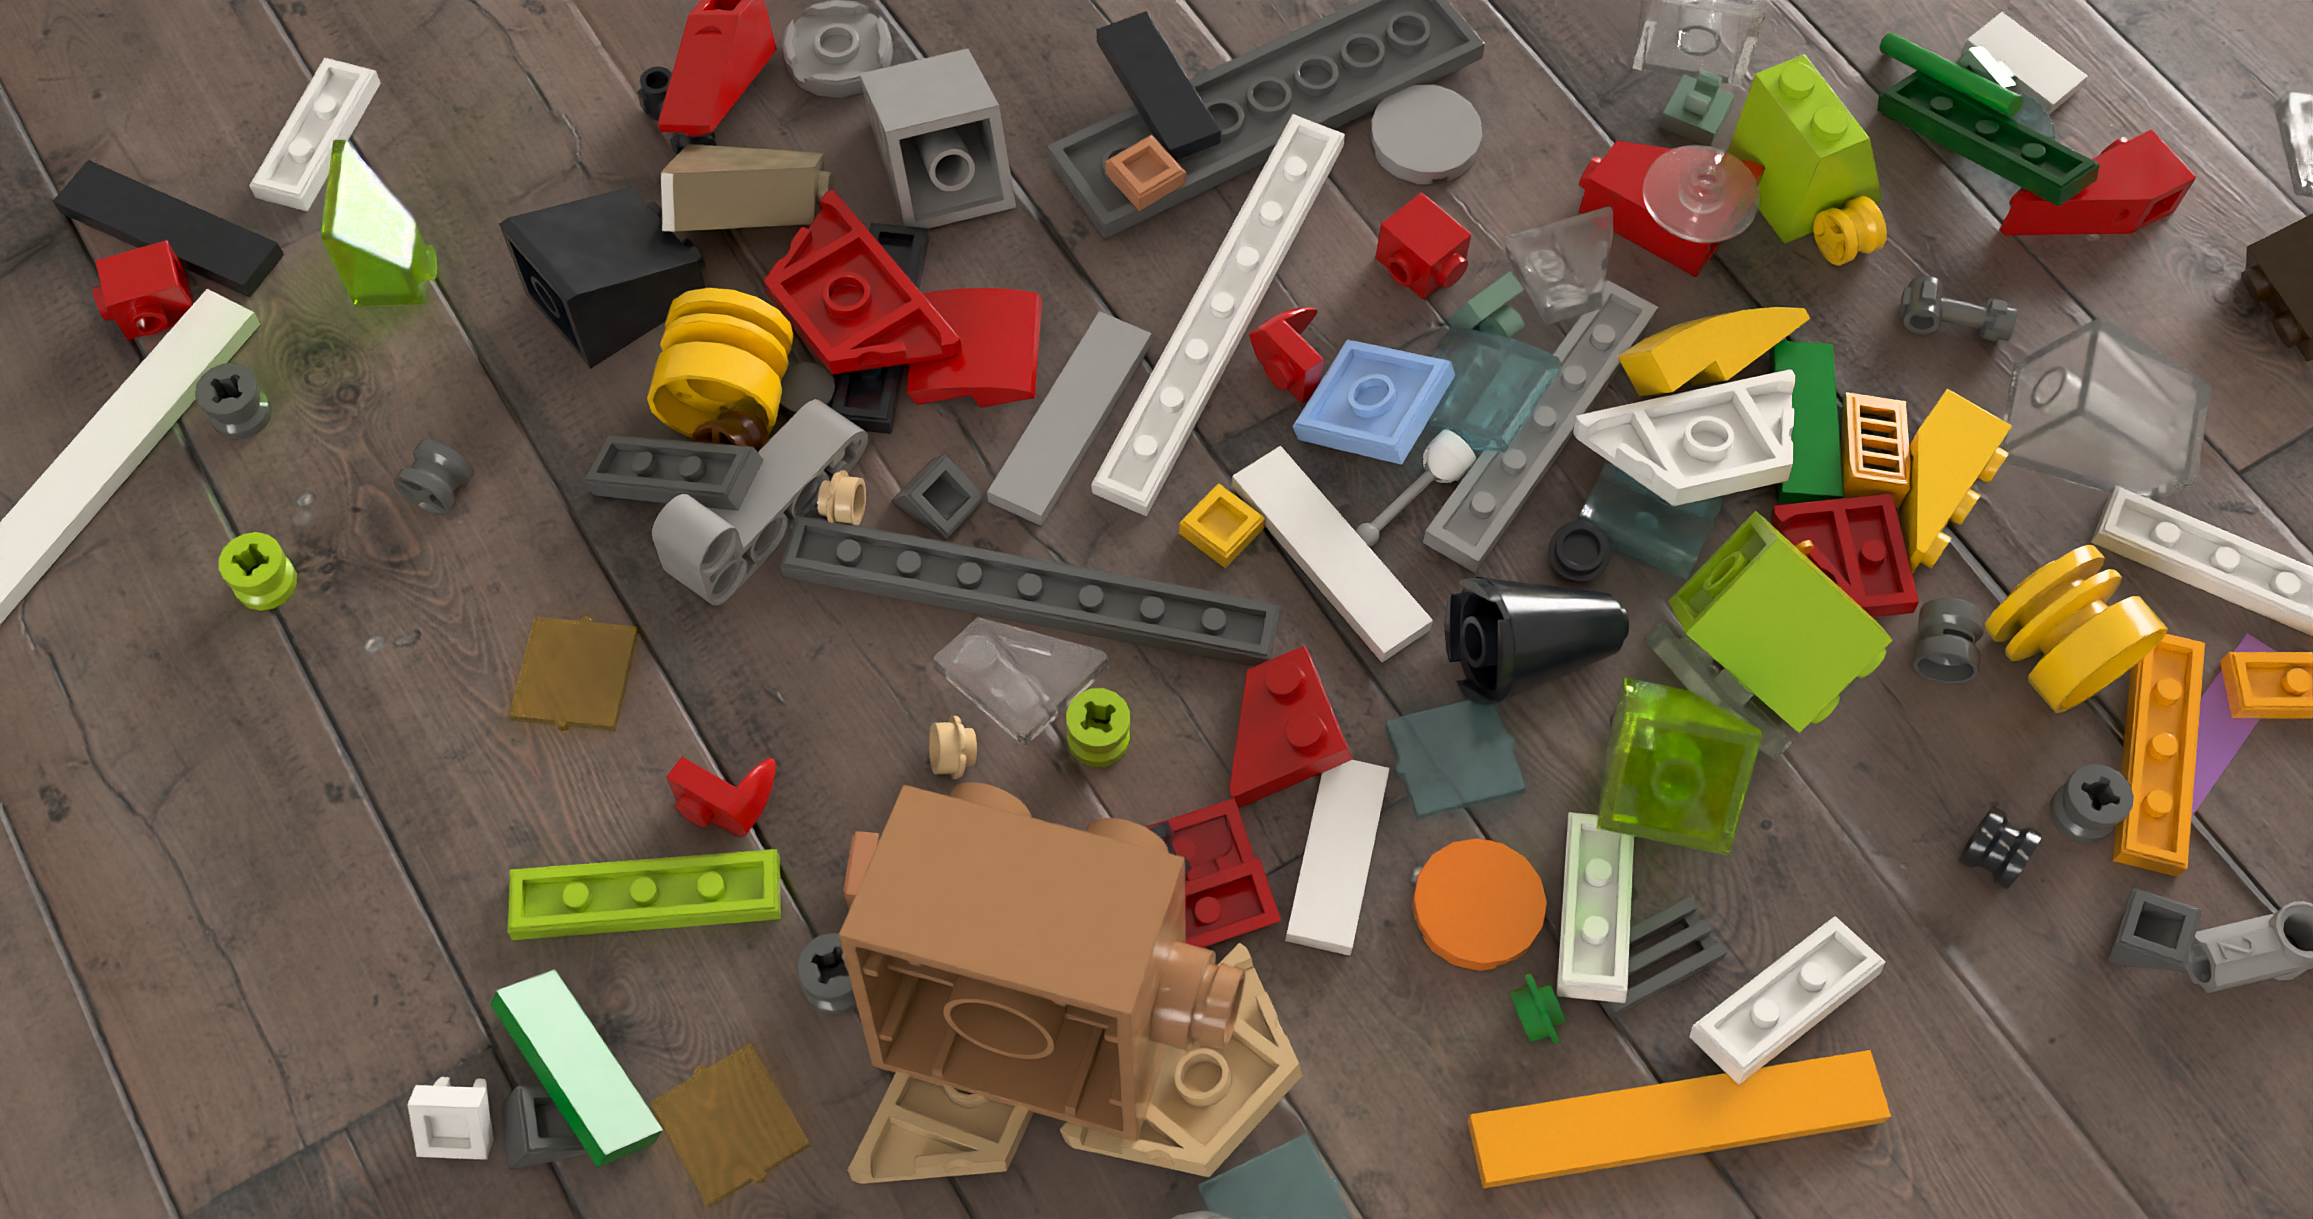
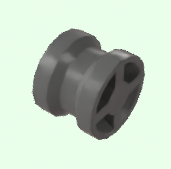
[195,363,272,440]
[394,439,474,515]
[2050,764,2134,844]
[797,933,857,1015]

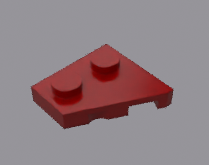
[1770,493,1919,617]
[1229,645,1353,808]

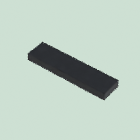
[53,160,284,297]
[832,223,929,434]

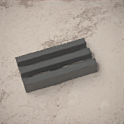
[1598,896,1728,1019]

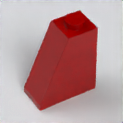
[1578,140,1765,278]

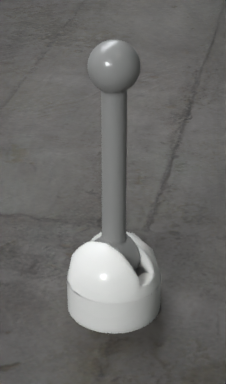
[1356,430,1477,547]

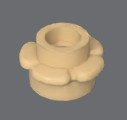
[818,470,866,526]
[929,716,977,779]

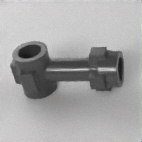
[1899,276,2018,342]

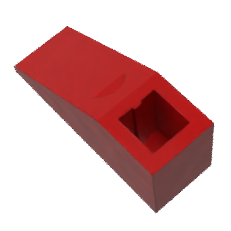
[658,0,777,137]
[1999,129,2197,236]

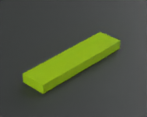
[508,849,781,940]

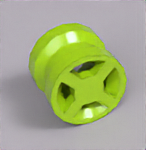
[219,532,297,611]
[1066,688,1130,767]

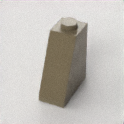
[661,144,834,231]

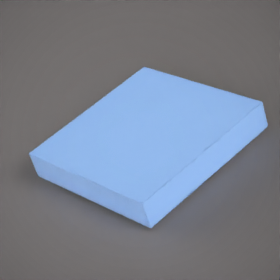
[1293,339,1455,465]

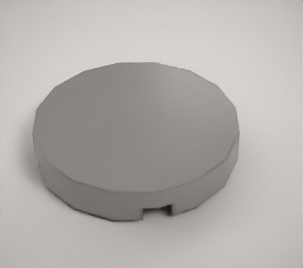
[781,0,893,98]
[1370,85,1483,184]

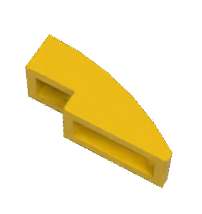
[1617,307,1810,397]

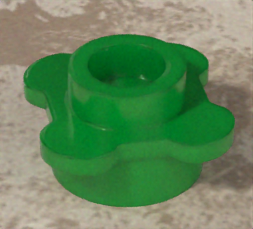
[1510,973,1567,1045]

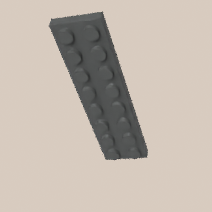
[1047,0,1485,239]

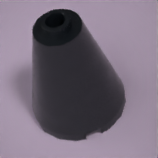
[1444,577,1629,705]

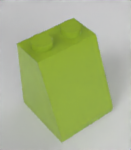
[1725,54,1882,244]
[1668,511,1893,734]

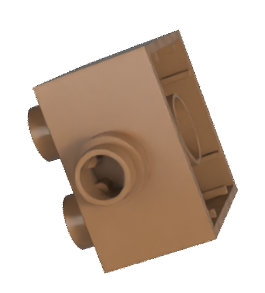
[839,782,1245,1141]

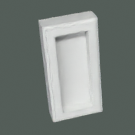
[1961,12,2088,117]

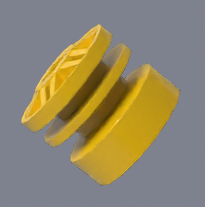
[647,288,794,438]
[1985,545,2168,713]

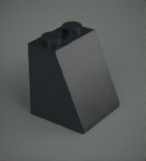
[499,187,706,369]

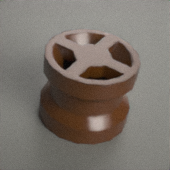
[691,406,770,452]

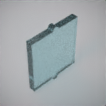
[1385,700,1526,819]
[1198,1133,1351,1219]

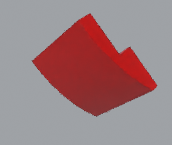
[906,288,1042,408]
[1145,798,1281,948]

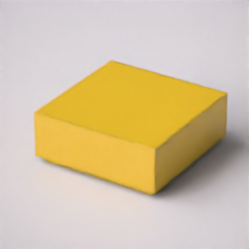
[1179,483,1265,569]

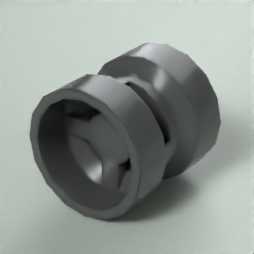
[1913,598,1985,684]

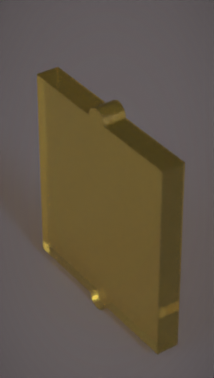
[509,616,639,732]
[650,1043,810,1208]

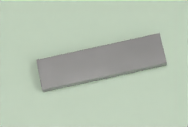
[987,311,1152,526]

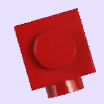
[1375,192,1472,300]
[92,240,194,340]

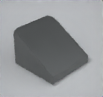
[892,454,986,540]
[2107,887,2203,972]
[501,1085,587,1169]

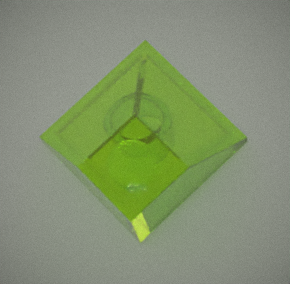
[321,140,437,307]
[1596,678,1762,856]

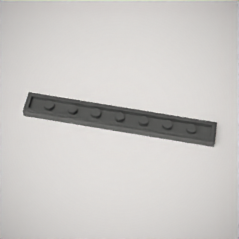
[781,514,1281,667]

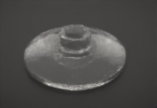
[1643,145,1760,243]

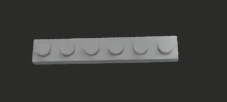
[1423,280,1658,573]

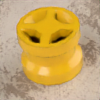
[1813,195,1887,266]

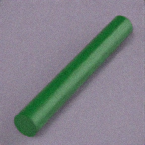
[1879,32,2023,117]

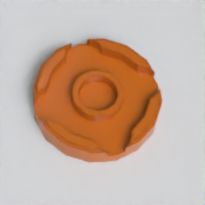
[1411,838,1547,971]

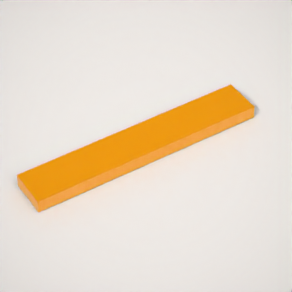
[1467,1050,1891,1189]

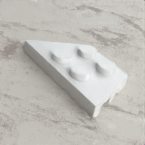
[1573,369,1795,506]

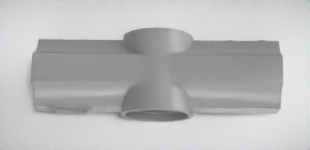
[2185,901,2313,994]

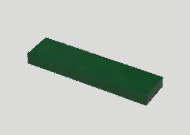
[1877,71,2100,207]

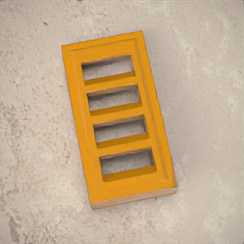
[1840,392,1911,509]

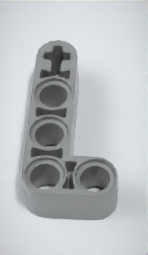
[652,399,868,605]

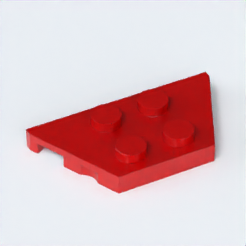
[764,188,962,375]

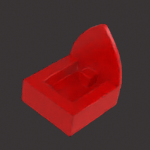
[1249,307,1324,404]
[666,756,776,837]

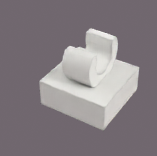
[408,1077,494,1160]

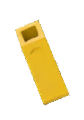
[1900,389,2012,575]

